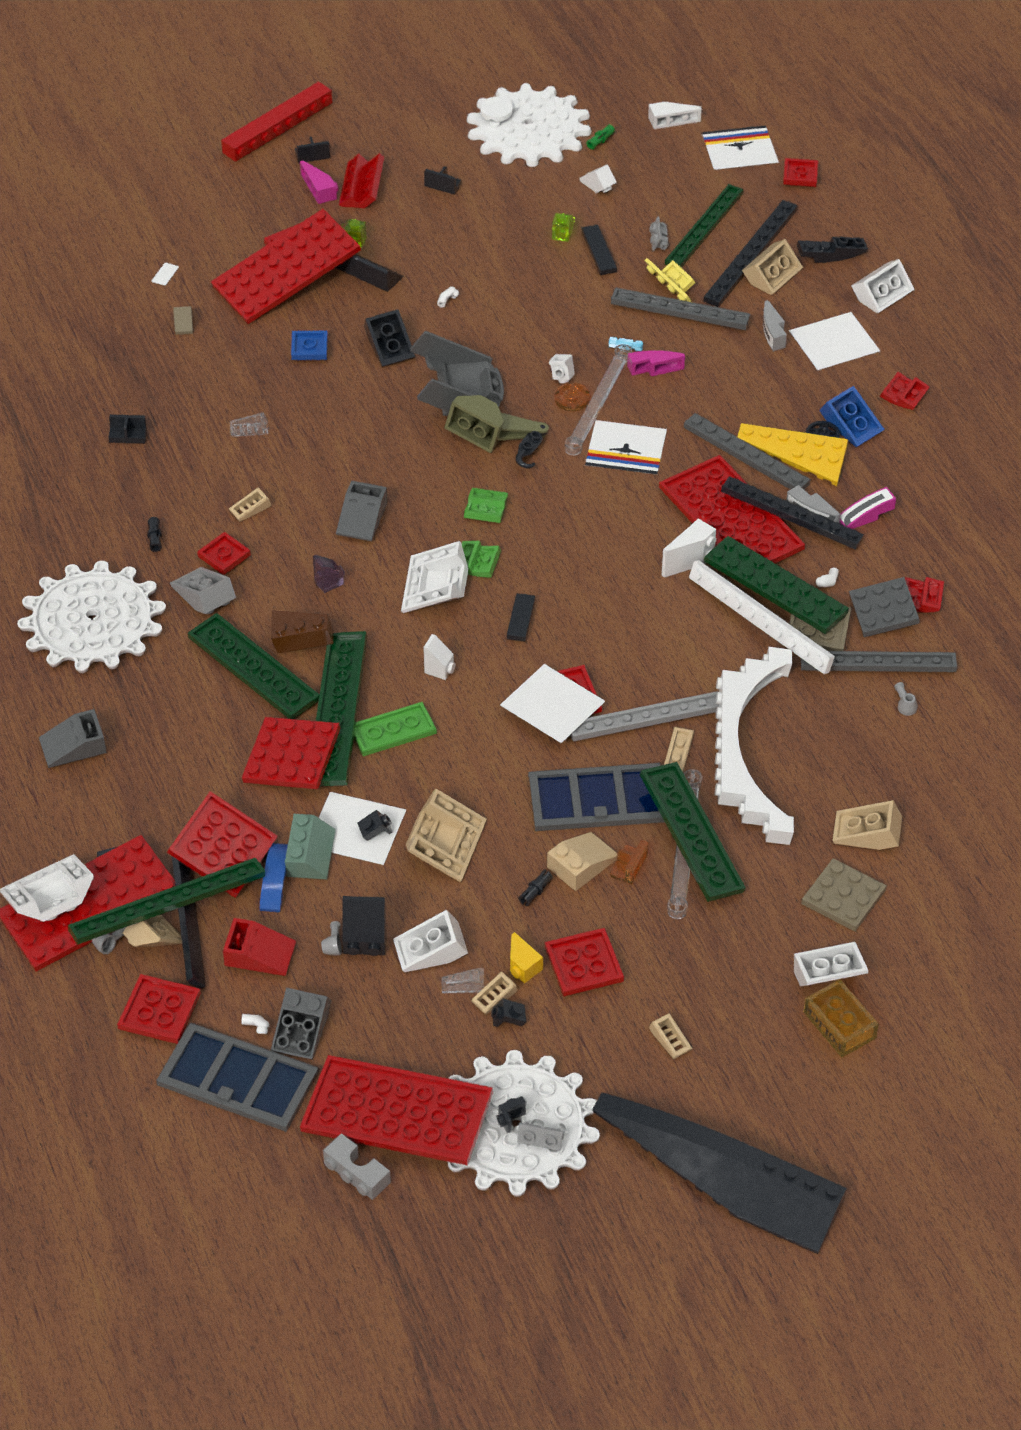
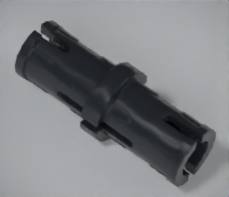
[147,517,162,552]
[518,870,553,906]

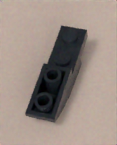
[796,236,868,263]

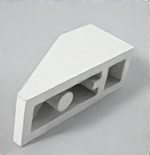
[648,102,702,129]

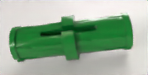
[586,124,615,150]

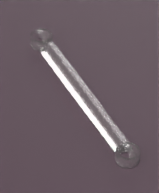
[565,344,632,455]
[667,769,703,919]

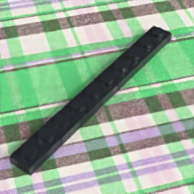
[703,200,798,307]

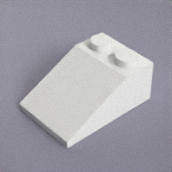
[662,519,716,577]
[393,910,468,972]

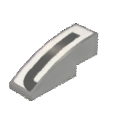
[763,300,787,351]
[787,485,840,523]

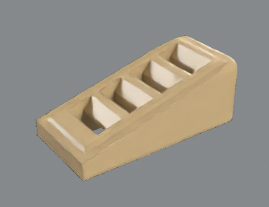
[229,487,271,522]
[471,972,518,1015]
[649,1013,692,1059]

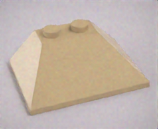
[406,789,487,882]

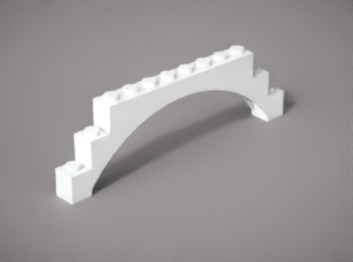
[715,647,794,845]

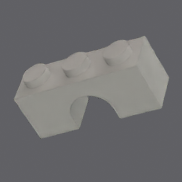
[323,1133,391,1200]

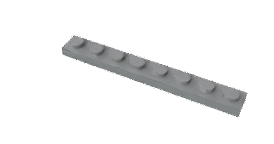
[570,691,719,741]

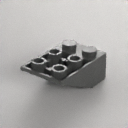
[336,480,388,541]
[39,709,106,768]
[271,988,332,1060]

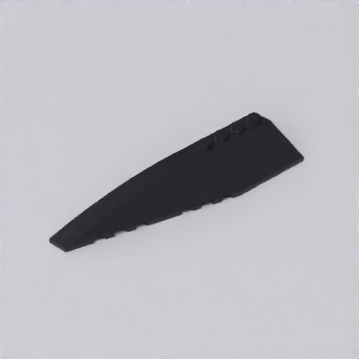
[592,1092,847,1254]

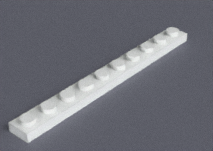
[689,560,835,674]

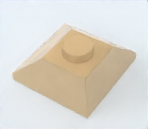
[123,915,182,947]

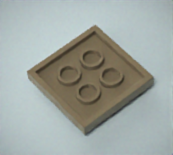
[790,607,851,651]
[801,858,887,932]

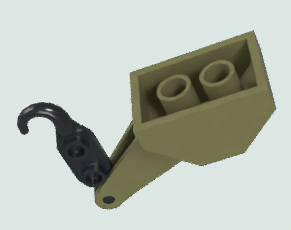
[444,395,549,469]

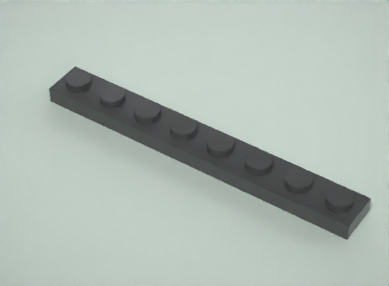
[611,287,750,330]
[684,413,810,490]
[800,651,957,672]

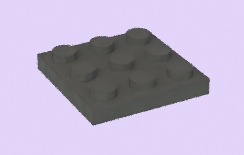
[849,577,920,637]

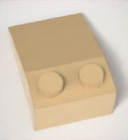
[833,800,902,850]
[547,832,620,891]

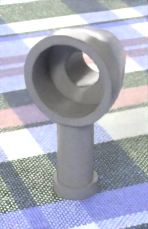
[894,682,918,716]
[321,921,342,956]
[92,927,126,955]

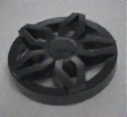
[806,421,840,438]

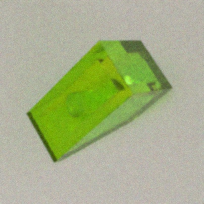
[552,213,575,242]
[340,219,366,248]

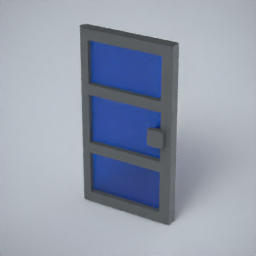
[528,763,664,831]
[156,1023,319,1132]

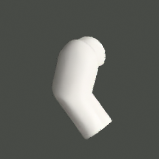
[437,287,459,308]
[816,568,839,587]
[242,1014,269,1034]

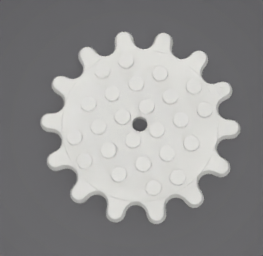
[467,83,592,167]
[17,561,166,673]
[448,1050,600,1197]

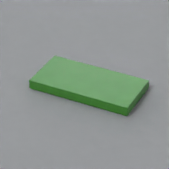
[354,702,437,756]

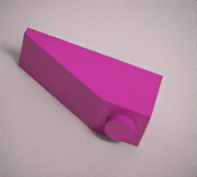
[300,161,339,204]

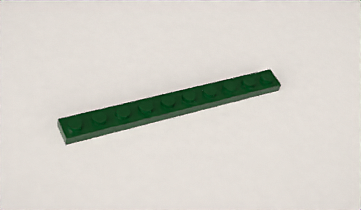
[68,857,265,945]

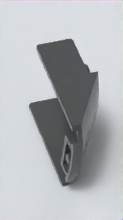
[410,331,504,416]

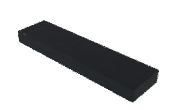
[581,224,617,275]

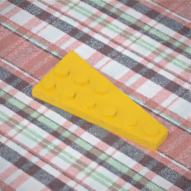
[737,423,848,486]

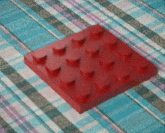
[242,717,341,789]
[167,791,278,898]

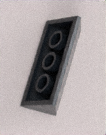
[335,254,403,292]

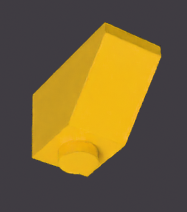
[510,932,543,984]

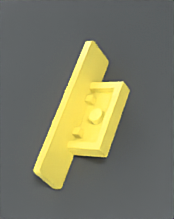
[645,258,695,302]

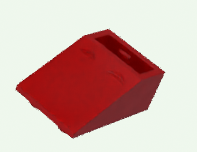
[223,918,296,976]

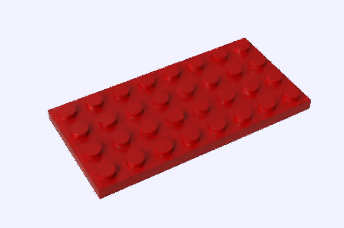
[211,209,361,324]
[659,455,805,563]
[0,835,175,972]
[300,1055,493,1166]

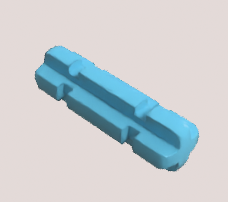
[609,337,643,351]

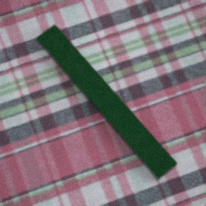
[665,184,743,268]

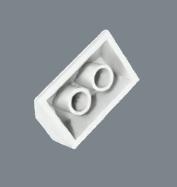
[851,259,915,313]
[794,942,868,986]

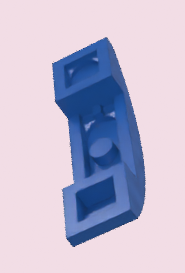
[259,843,288,912]

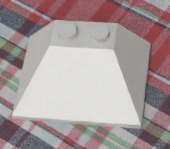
[401,541,468,613]
[0,854,94,921]

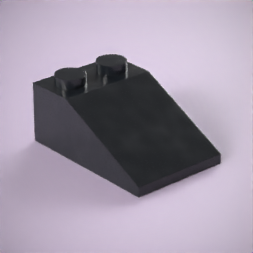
[364,309,416,367]
[342,896,387,956]

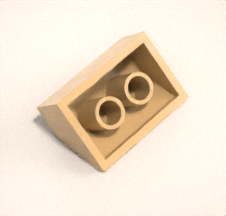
[742,239,803,295]

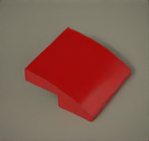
[880,372,930,410]
[905,577,944,613]

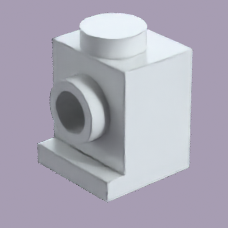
[549,354,575,383]

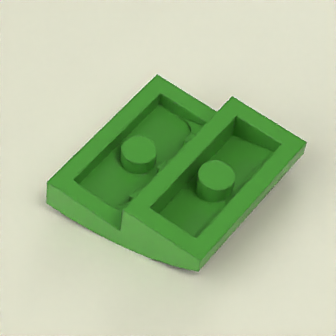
[464,488,508,523]
[462,541,501,577]

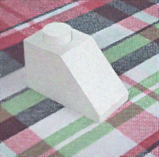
[579,164,617,193]
[424,634,456,680]

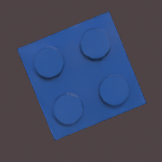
[291,331,328,360]

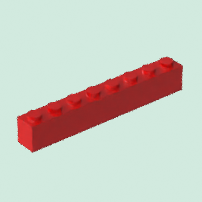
[221,81,332,162]

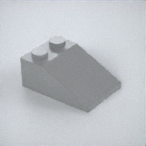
[170,567,236,614]

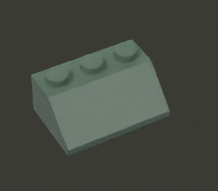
[285,814,336,880]

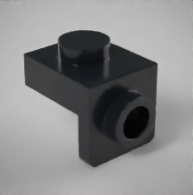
[357,810,393,841]
[491,998,526,1027]
[496,1096,526,1133]

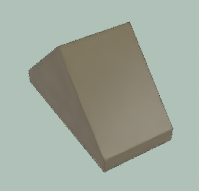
[173,306,193,335]

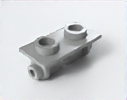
[649,217,669,251]
[517,1122,564,1151]

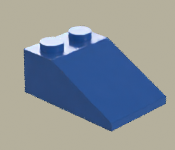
[819,386,885,447]

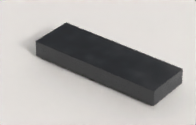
[507,593,535,642]

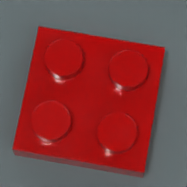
[783,158,818,187]
[197,532,251,575]

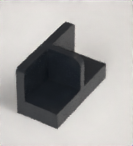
[295,136,331,164]
[424,166,462,195]
[108,414,147,444]

